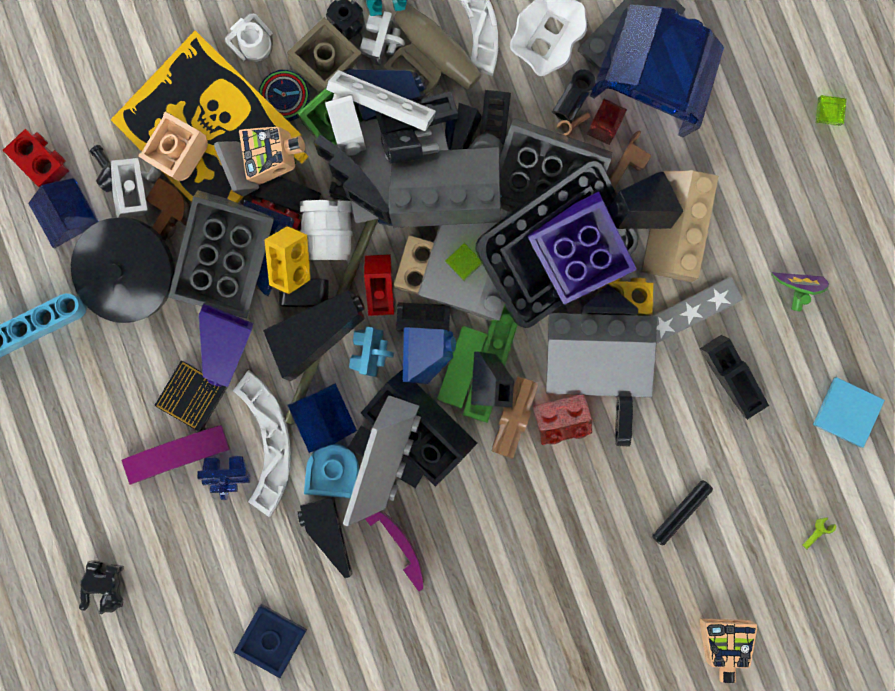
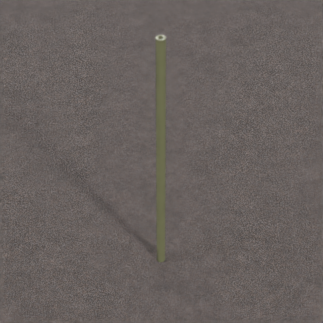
[285,219,378,425]

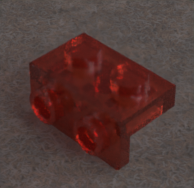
[533,394,592,445]

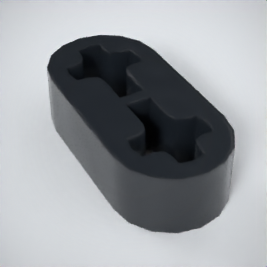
[615,396,633,447]

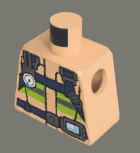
[239,127,305,184]
[700,619,757,683]

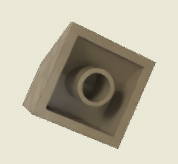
[287,17,362,93]

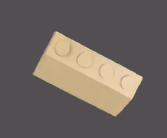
[641,170,719,282]

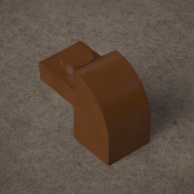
[146,178,190,240]

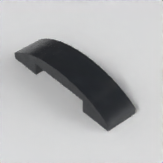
[247,176,322,214]

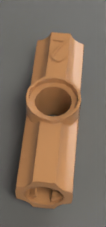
[491,376,539,459]

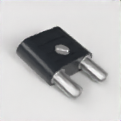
[381,128,439,164]

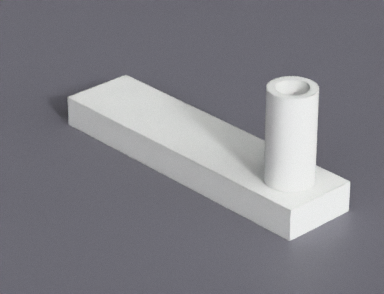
[326,70,436,131]

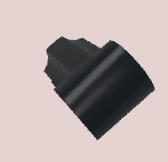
[552,69,595,123]

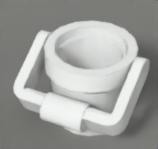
[225,13,273,62]

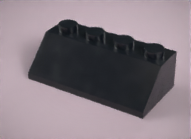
[361,369,478,487]

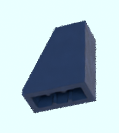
[344,69,427,121]

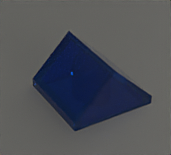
[28,178,99,249]
[287,383,357,453]

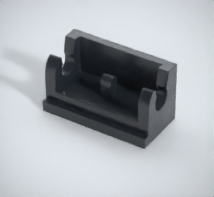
[396,302,450,332]

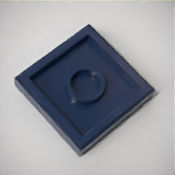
[234,604,307,678]

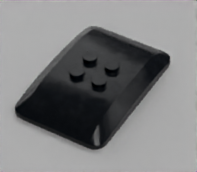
[475,161,638,328]

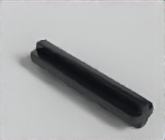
[652,480,713,546]

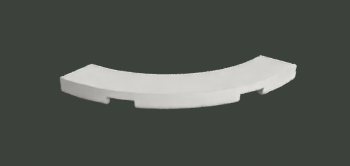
[459,0,498,76]
[233,370,292,517]

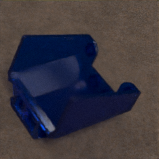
[590,4,724,138]

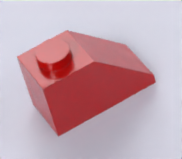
[364,254,394,316]

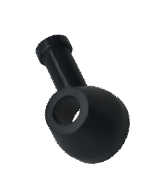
[90,145,112,192]

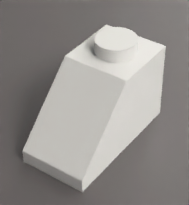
[325,95,366,156]
[111,158,147,218]

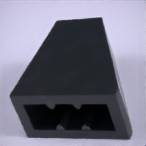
[609,172,683,229]

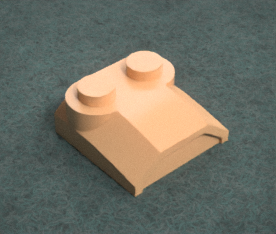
[138,112,208,181]

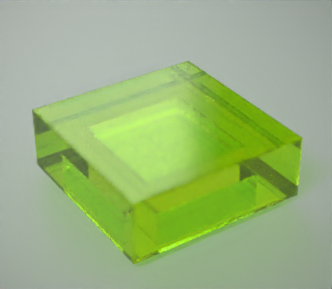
[815,95,847,126]
[445,243,482,281]

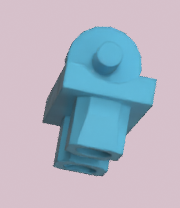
[349,327,394,377]

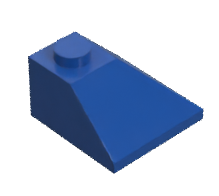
[403,327,456,384]

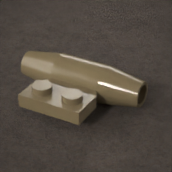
[383,3,482,97]

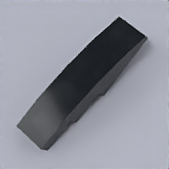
[314,135,392,225]

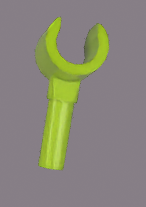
[802,517,836,549]

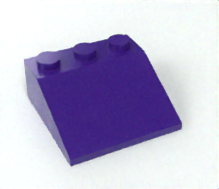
[528,192,637,305]

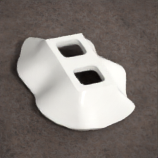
[510,0,587,76]

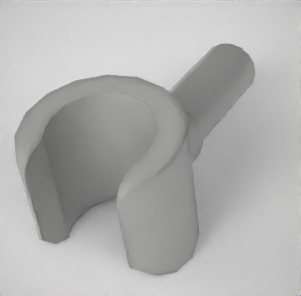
[140,166,165,185]

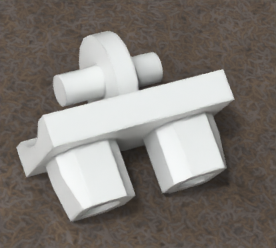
[360,11,405,66]

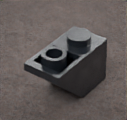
[471,352,514,408]

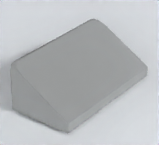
[214,141,259,196]

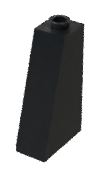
[263,290,365,381]

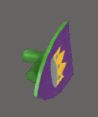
[771,272,829,311]

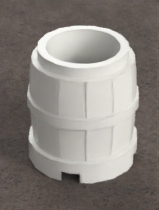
[300,200,353,260]

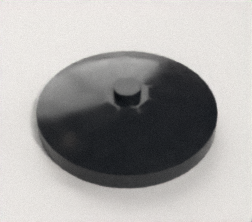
[71,217,175,323]

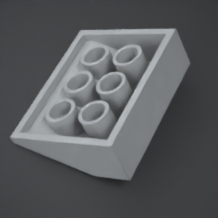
[418,209,511,320]
[343,396,421,526]

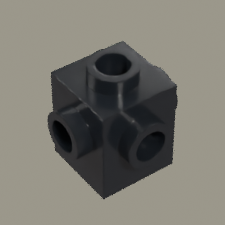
[326,0,365,40]

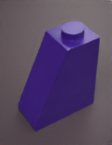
[199,304,254,387]

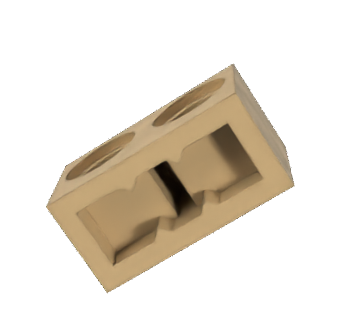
[393,235,434,295]

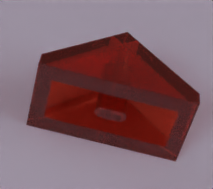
[587,98,627,145]

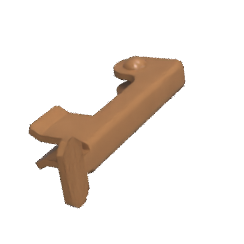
[609,131,651,194]

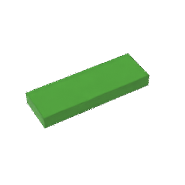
[437,326,487,409]

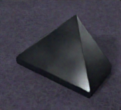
[581,284,638,315]

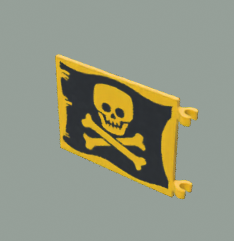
[111,30,309,203]

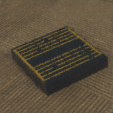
[154,360,228,432]

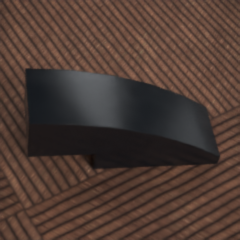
[700,335,769,420]

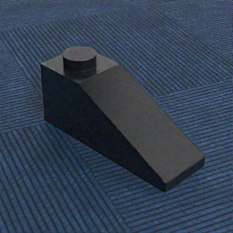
[298,497,352,578]

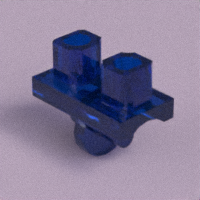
[197,456,250,500]

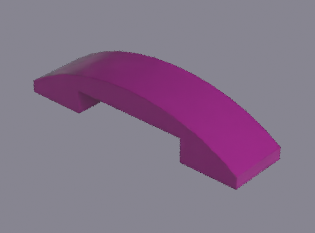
[121,425,230,485]
[365,511,424,591]

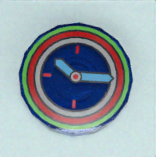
[259,70,310,122]

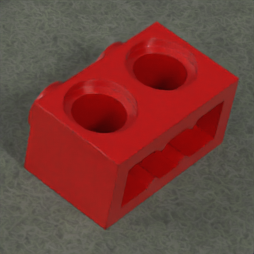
[3,129,69,192]

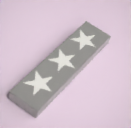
[654,277,743,344]

